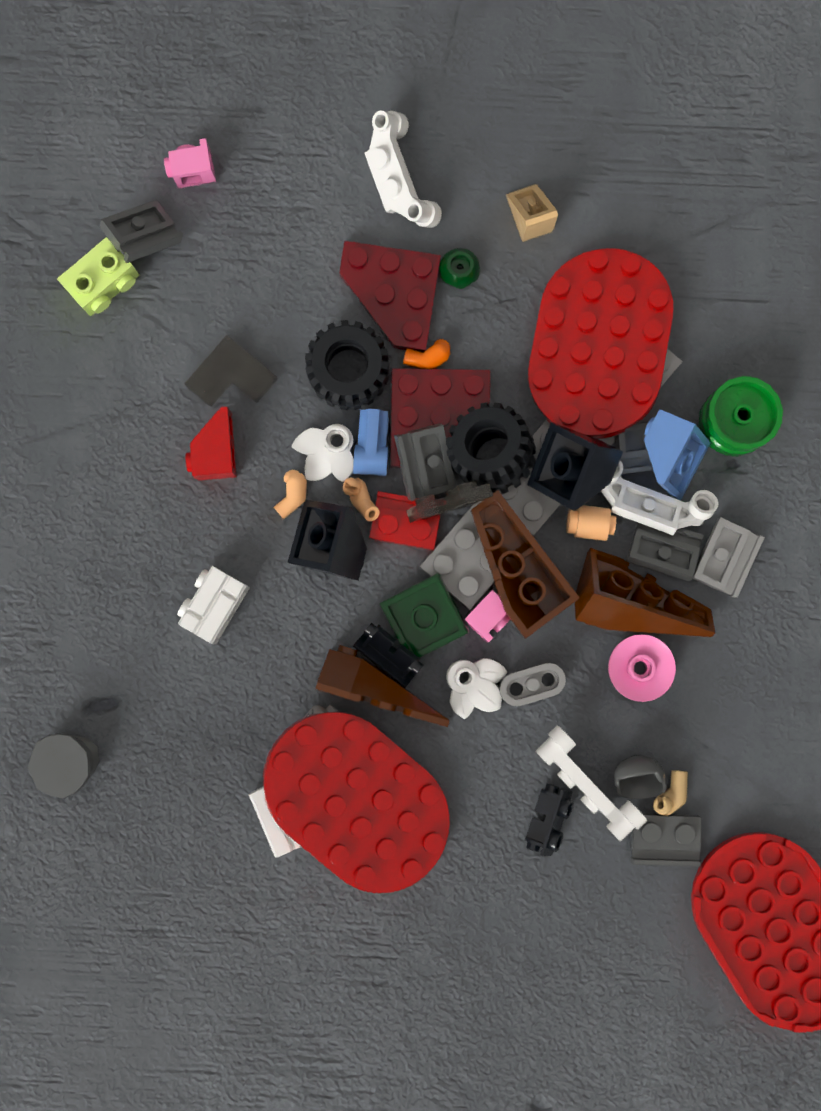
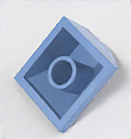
[644,409,710,501]

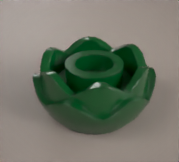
[440,248,480,289]

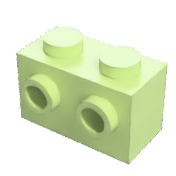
[57,237,139,317]

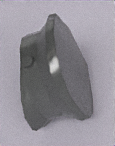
[28,733,99,799]

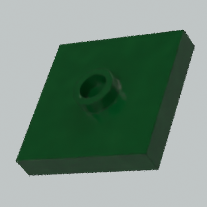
[379,573,470,657]

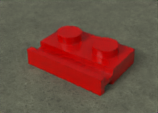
[369,491,443,551]

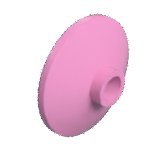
[608,635,676,702]

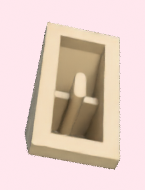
[506,184,558,242]

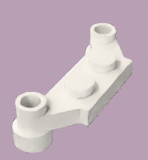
[364,111,442,228]
[601,461,718,535]
[535,725,648,842]

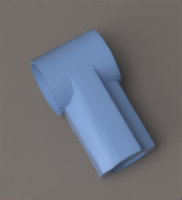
[353,409,389,476]

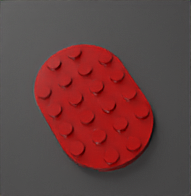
[528,248,673,439]
[263,711,450,893]
[691,832,821,1033]

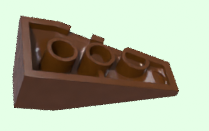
[471,490,580,639]
[575,548,715,637]
[315,645,450,727]

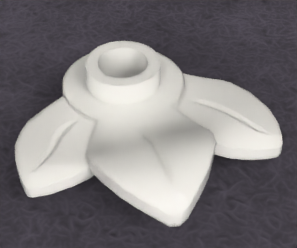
[292,424,354,482]
[446,658,507,719]

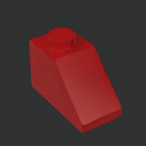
[185,407,237,480]

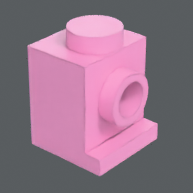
[164,138,216,188]
[464,590,510,643]

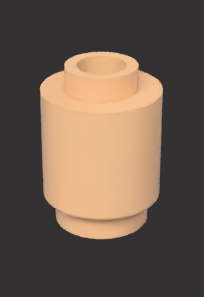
[566,505,616,541]

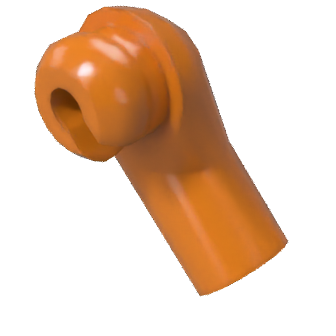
[403,339,451,369]

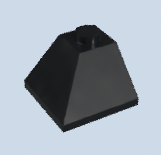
[527,423,623,511]
[287,500,367,581]

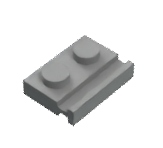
[693,517,765,598]

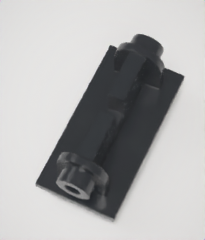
[353,623,423,689]
[525,783,574,856]

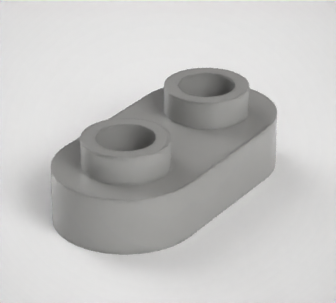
[499,663,566,706]

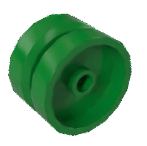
[698,376,783,457]

